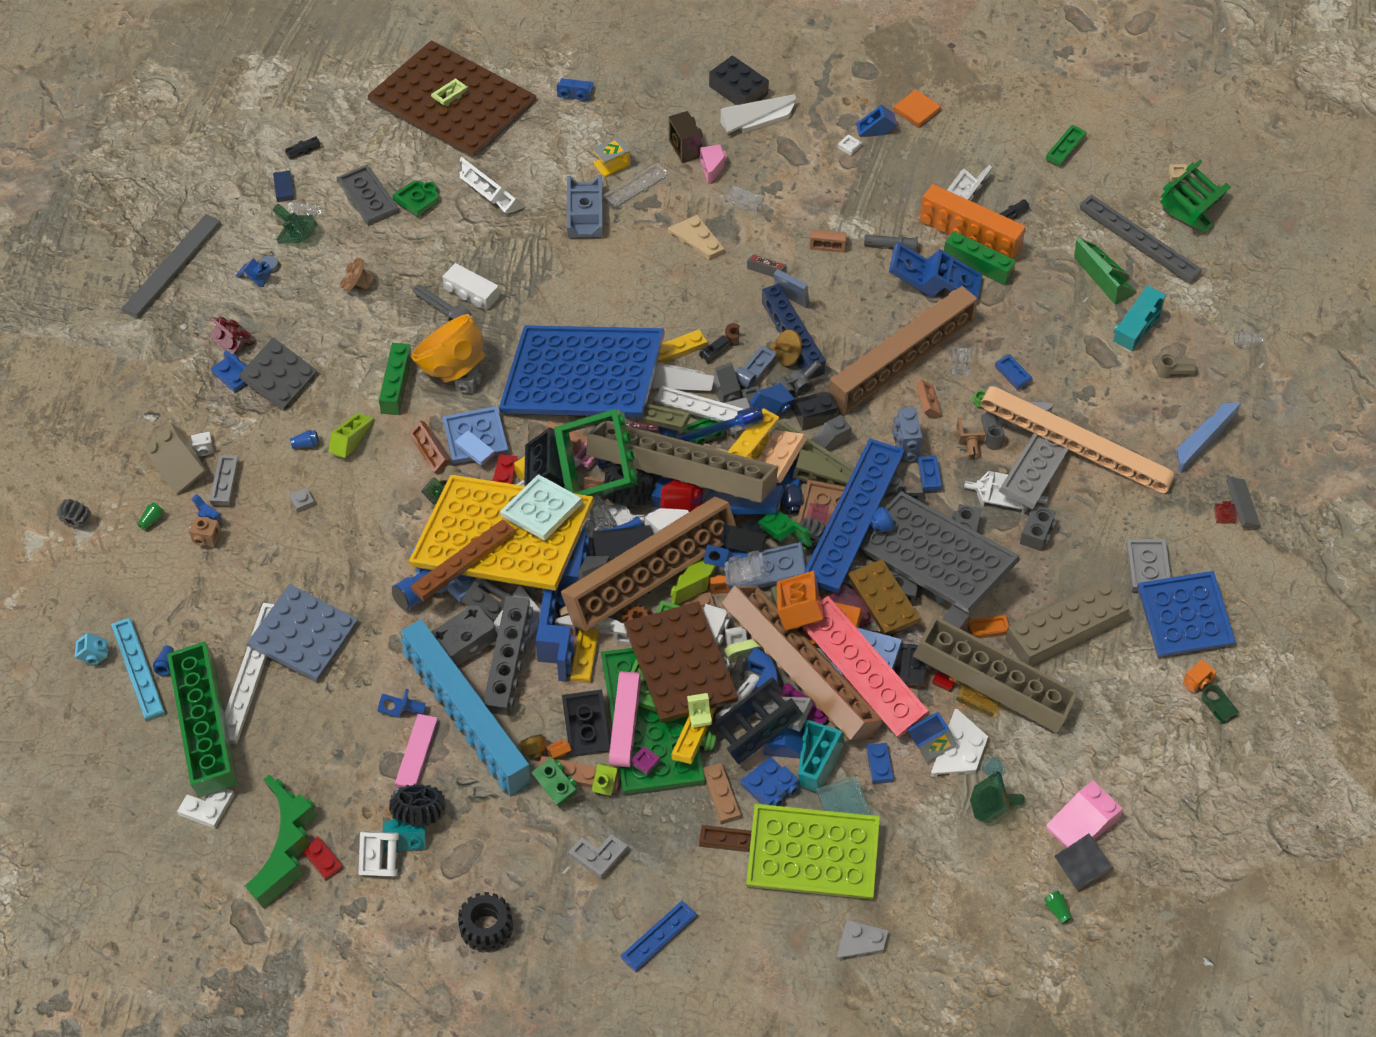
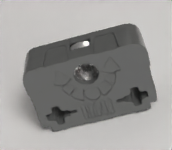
[431,605,498,667]

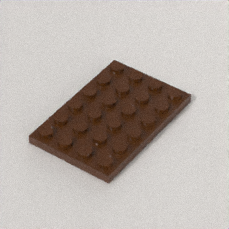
[623,601,738,723]

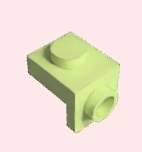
[687,693,712,728]

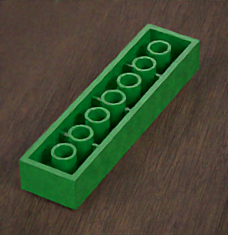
[167,641,238,797]

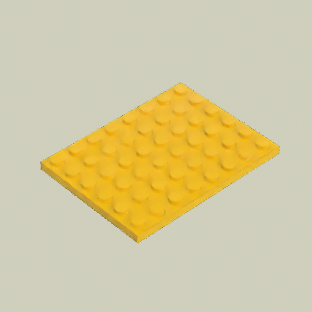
[409,475,594,591]

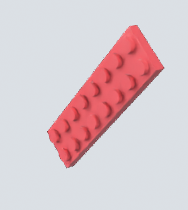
[801,596,929,738]

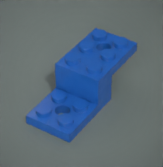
[889,242,983,301]

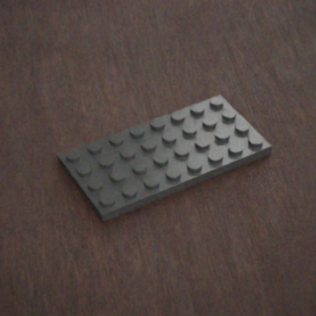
[859,491,1020,613]

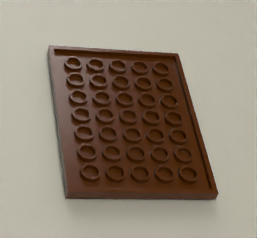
[368,40,536,157]

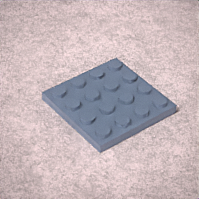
[247,584,358,682]

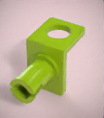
[592,763,619,796]

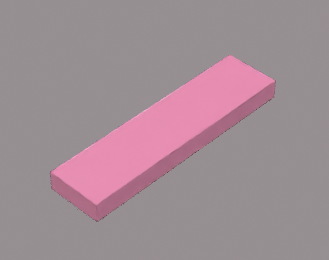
[395,714,438,788]

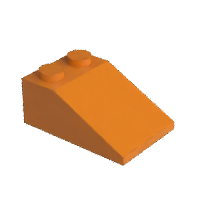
[777,570,823,631]

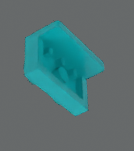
[382,819,426,852]

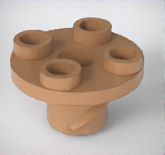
[340,257,373,292]

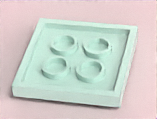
[500,475,583,541]

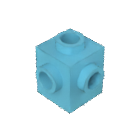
[75,633,108,666]

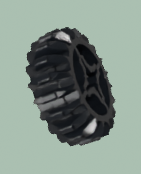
[389,783,446,827]

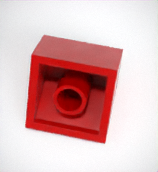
[660,480,704,512]

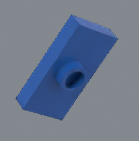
[995,354,1033,390]

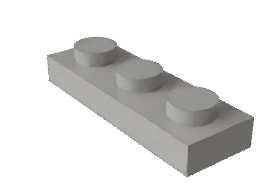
[210,455,239,506]

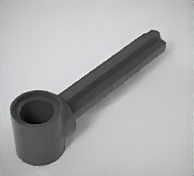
[413,285,472,321]

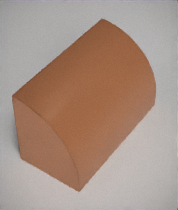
[809,229,847,253]

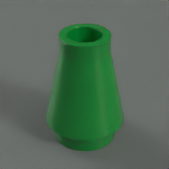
[137,502,164,531]
[1044,891,1072,924]

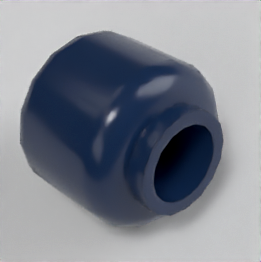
[780,484,804,514]

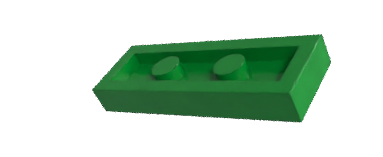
[1045,125,1087,166]

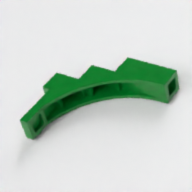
[245,774,318,908]

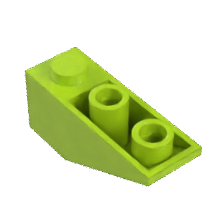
[670,559,716,605]

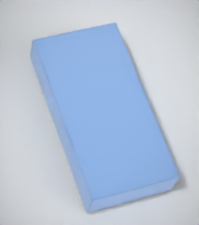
[455,431,495,466]

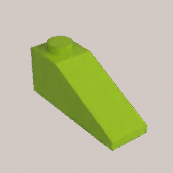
[328,412,374,458]

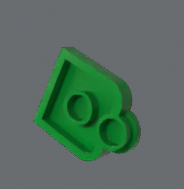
[393,180,438,217]

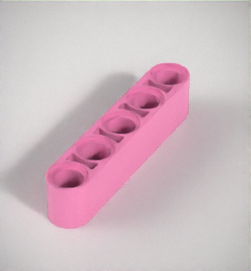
[609,671,641,768]

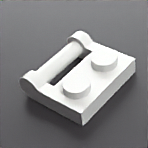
[359,832,399,876]

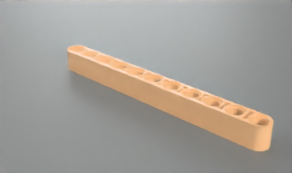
[981,386,1175,493]

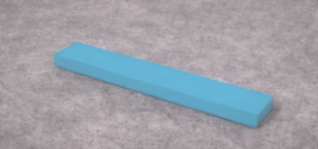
[111,618,165,722]

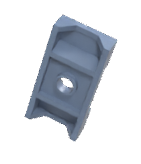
[567,175,603,237]

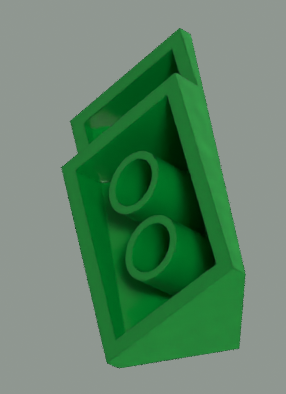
[1074,237,1137,305]

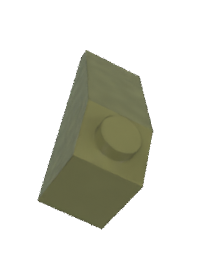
[793,449,849,487]

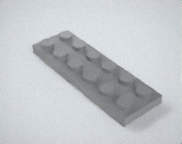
[999,433,1069,509]

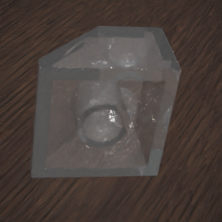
[724,550,770,586]

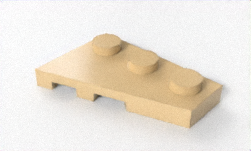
[667,215,724,260]

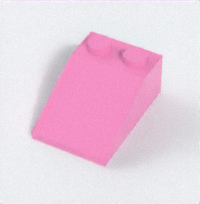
[1046,781,1123,848]

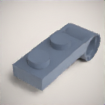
[735,346,777,389]

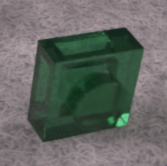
[421,477,444,505]

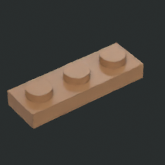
[703,763,741,824]

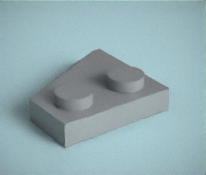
[836,920,888,961]

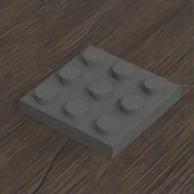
[239,337,317,410]

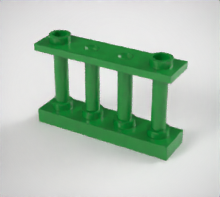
[1160,159,1231,225]

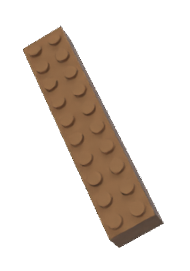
[829,286,977,416]
[561,497,736,631]
[722,585,883,740]

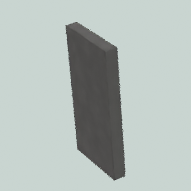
[336,165,399,226]

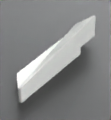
[720,94,796,134]
[460,157,525,214]
[651,362,714,391]

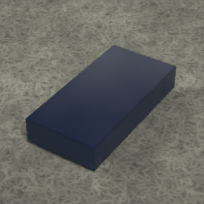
[273,170,294,202]

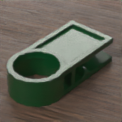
[1201,684,1239,725]

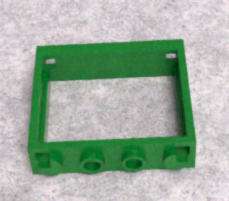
[554,409,638,498]

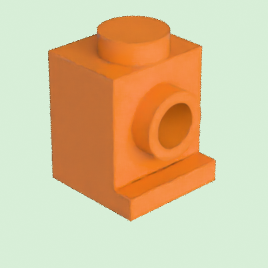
[1183,659,1217,693]

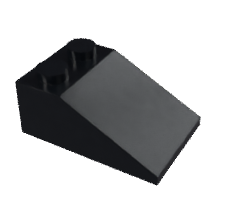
[562,689,610,756]

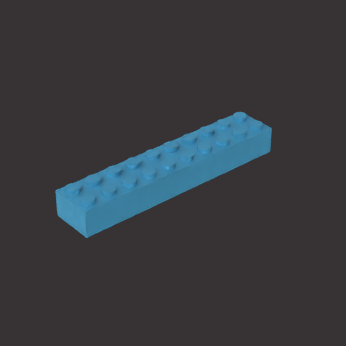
[400,619,531,797]

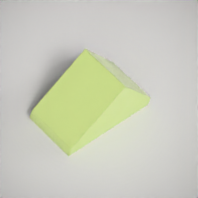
[431,79,467,107]

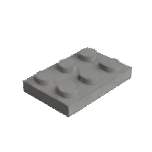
[1126,539,1171,592]

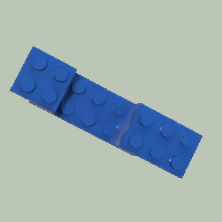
[536,528,590,682]

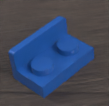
[557,78,594,101]
[211,350,248,393]

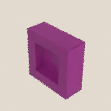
[631,747,660,775]

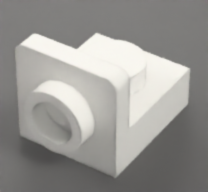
[191,432,214,457]

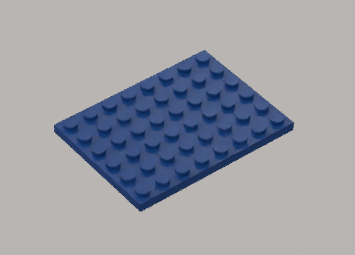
[499,325,665,417]

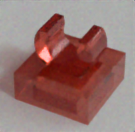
[1214,501,1237,524]

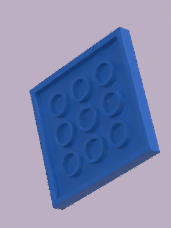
[1137,571,1235,658]

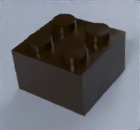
[669,111,703,163]

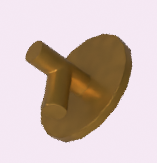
[770,330,802,366]

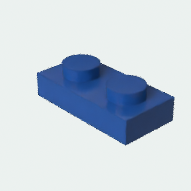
[917,456,942,492]
[866,743,893,784]

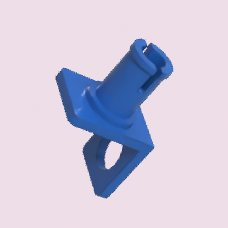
[235,258,270,287]
[703,545,749,568]
[377,689,426,718]

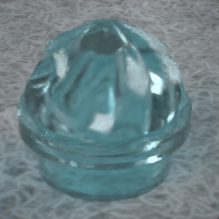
[982,756,1003,777]

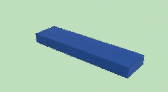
[621,901,697,973]

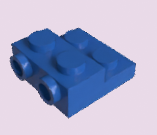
[740,757,799,806]

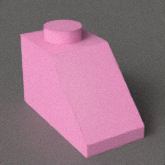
[700,144,727,184]

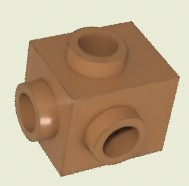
[188,516,221,547]

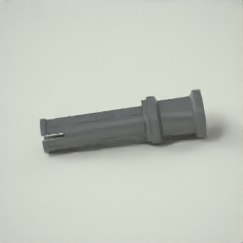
[864,234,918,252]

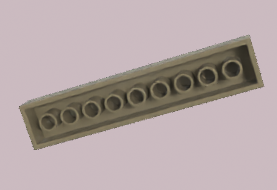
[586,421,778,503]

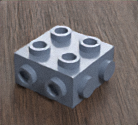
[892,408,922,462]

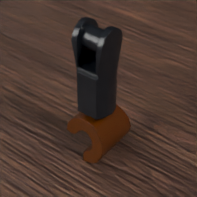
[699,323,740,363]

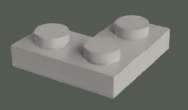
[568,834,628,879]

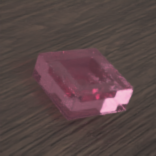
[806,503,829,524]

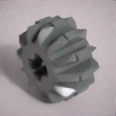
[56,499,91,529]
[795,517,826,549]

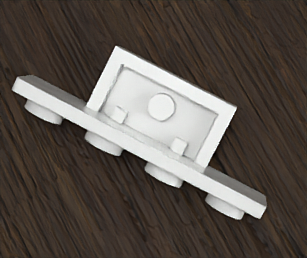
[947,165,992,201]

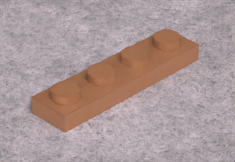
[538,756,621,793]

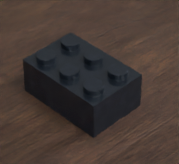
[709,55,769,105]

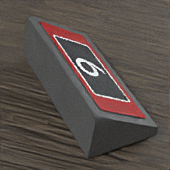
[747,254,786,277]

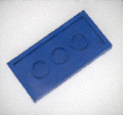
[704,485,784,515]

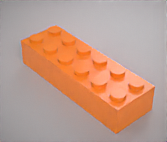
[919,184,1026,260]

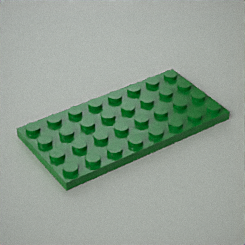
[601,648,705,795]

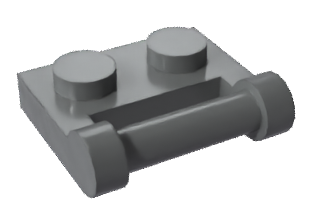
[461,577,513,623]

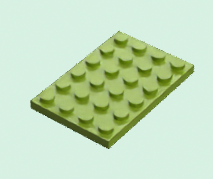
[746,804,880,900]

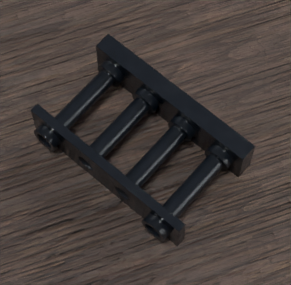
[709,677,803,765]

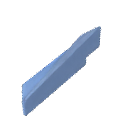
[1176,402,1241,473]

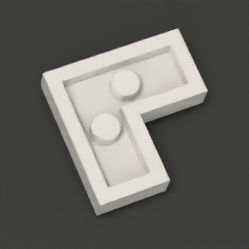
[177,788,235,829]

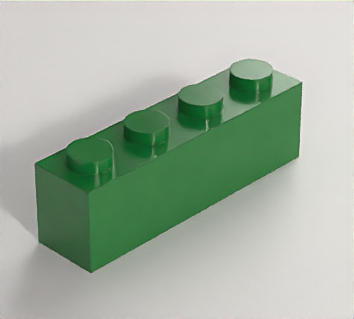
[944,231,1016,286]
[379,342,412,415]

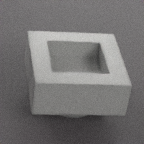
[289,488,315,513]

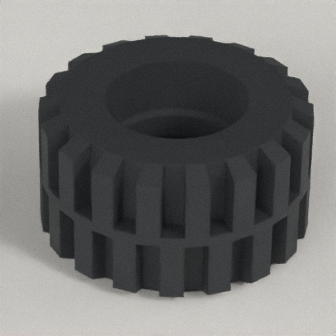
[604,464,653,506]
[458,892,513,952]

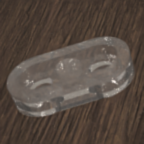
[286,201,321,217]

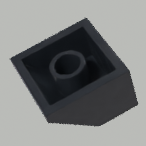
[791,391,838,431]

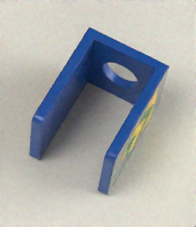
[908,712,957,762]

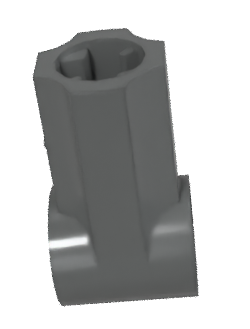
[981,411,1004,450]

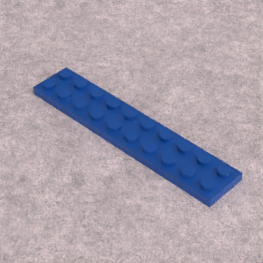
[803,438,905,593]

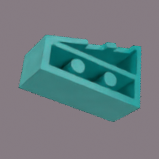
[1113,285,1166,351]
[798,719,845,793]

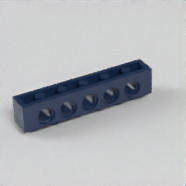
[762,283,826,379]

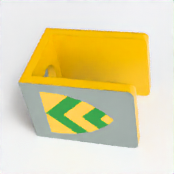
[593,137,630,177]

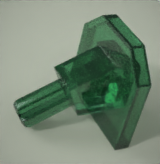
[273,204,318,243]
[970,771,1025,823]

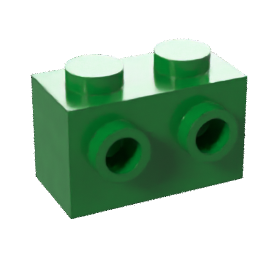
[531,757,578,808]

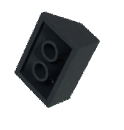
[524,427,564,486]
[592,525,652,561]

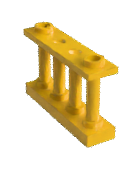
[728,408,779,460]

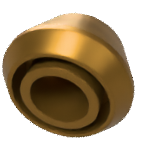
[519,734,546,759]

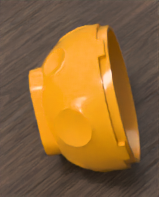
[411,314,486,383]

